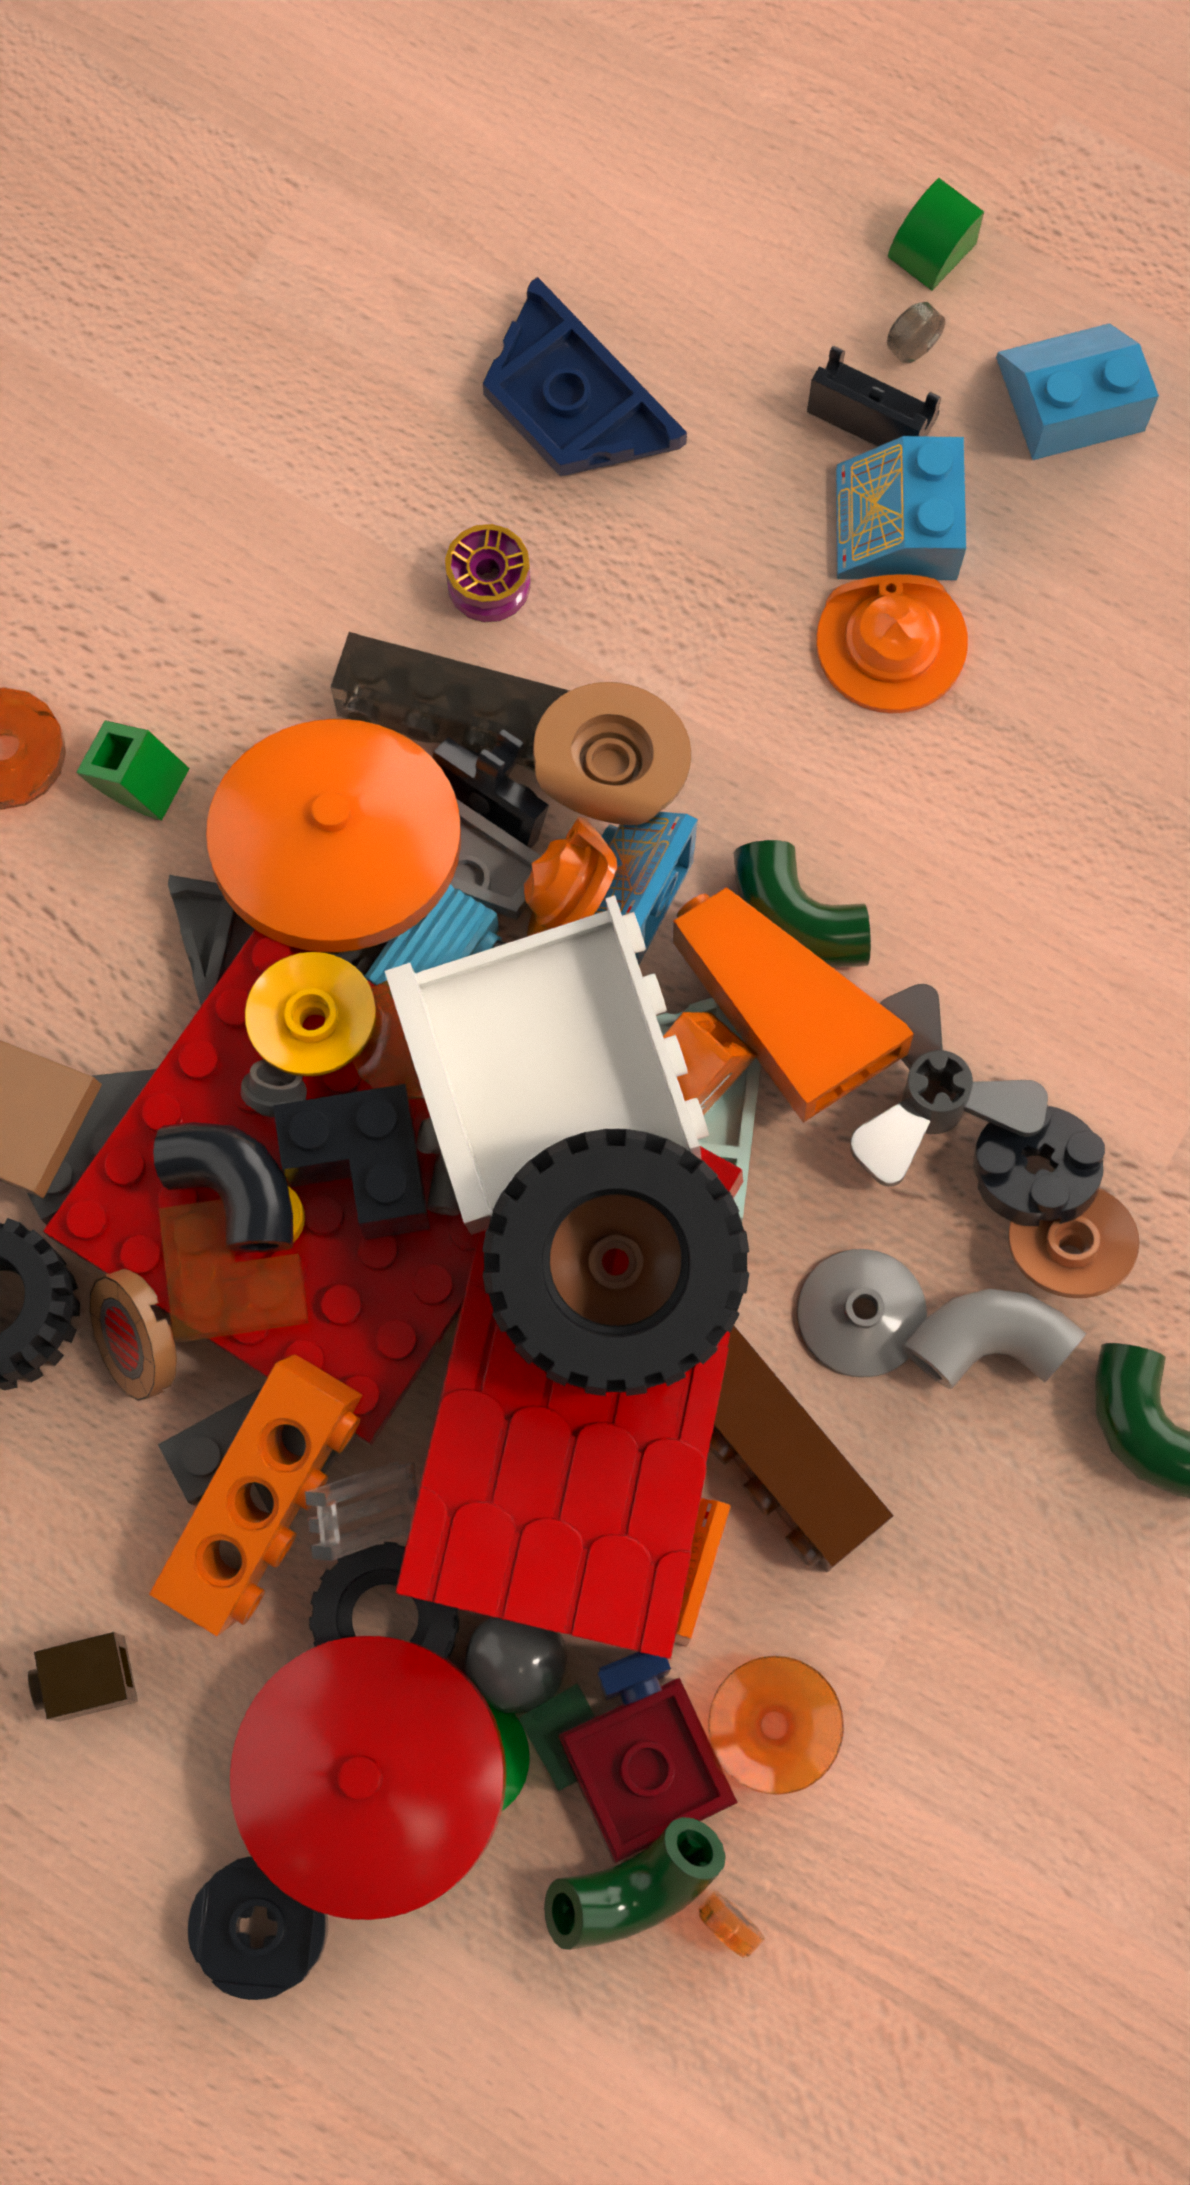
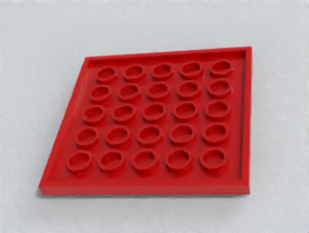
[43,930,479,1446]

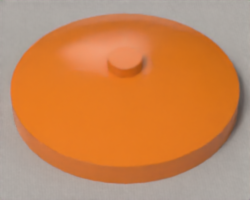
[206,719,461,952]

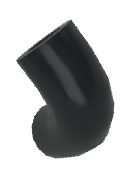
[153,1122,293,1253]

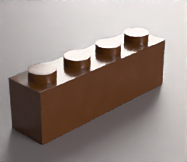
[709,1326,894,1572]

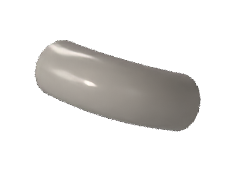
[902,1289,1086,1389]

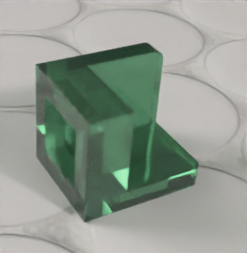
[518,1684,595,1792]

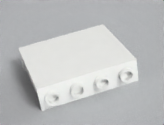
[385,895,709,1235]

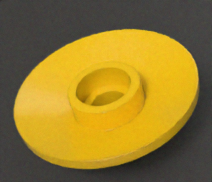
[245,952,376,1076]

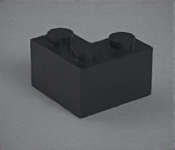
[273,1084,430,1240]

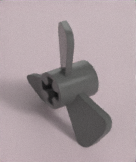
[850,984,1048,1187]

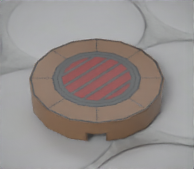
[89,1269,177,1401]

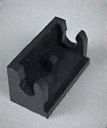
[807,345,941,447]

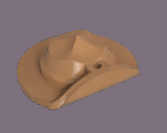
[533,682,691,825]

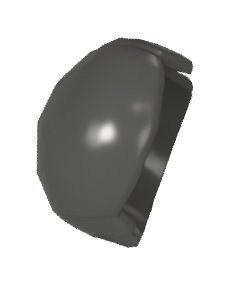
[465,1616,567,1714]

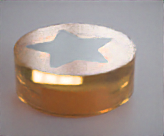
[698,1890,765,1958]

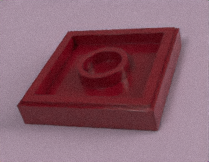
[556,1677,738,1863]

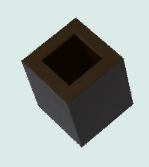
[28,1632,138,1722]

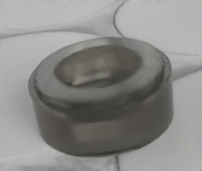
[887,302,945,363]

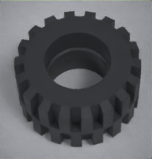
[0,1218,80,1390]

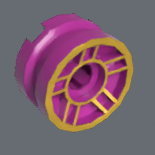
[445,524,531,622]

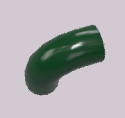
[733,840,871,968]
[1095,1343,1190,1498]
[544,1817,726,1950]

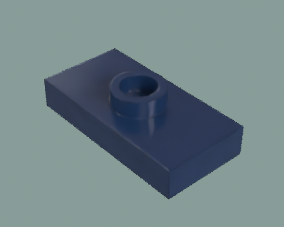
[597,1652,671,1706]

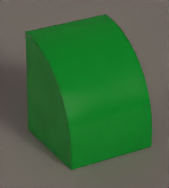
[887,177,984,291]
[76,720,190,821]

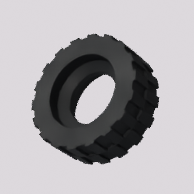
[309,1541,460,1658]

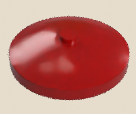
[230,1636,506,1920]

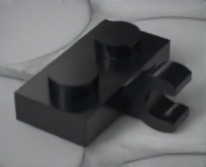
[432,729,549,849]

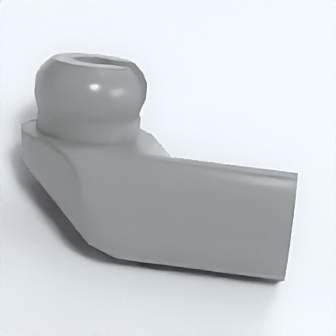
[416,1118,460,1216]

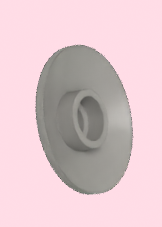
[797,1249,927,1378]

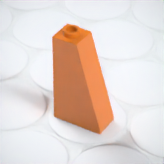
[673,887,914,1123]

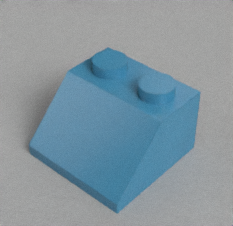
[996,323,1159,460]

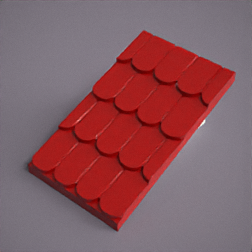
[395,1230,731,1659]

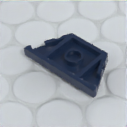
[483,276,687,477]

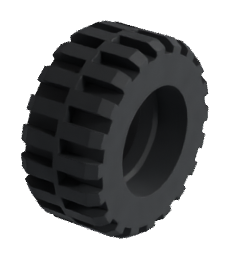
[482,1129,750,1396]

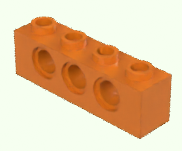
[149,1354,362,1636]

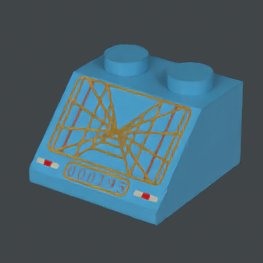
[836,436,966,581]
[594,812,698,965]

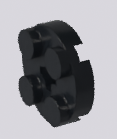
[974,1105,1105,1227]
[188,1856,328,2000]

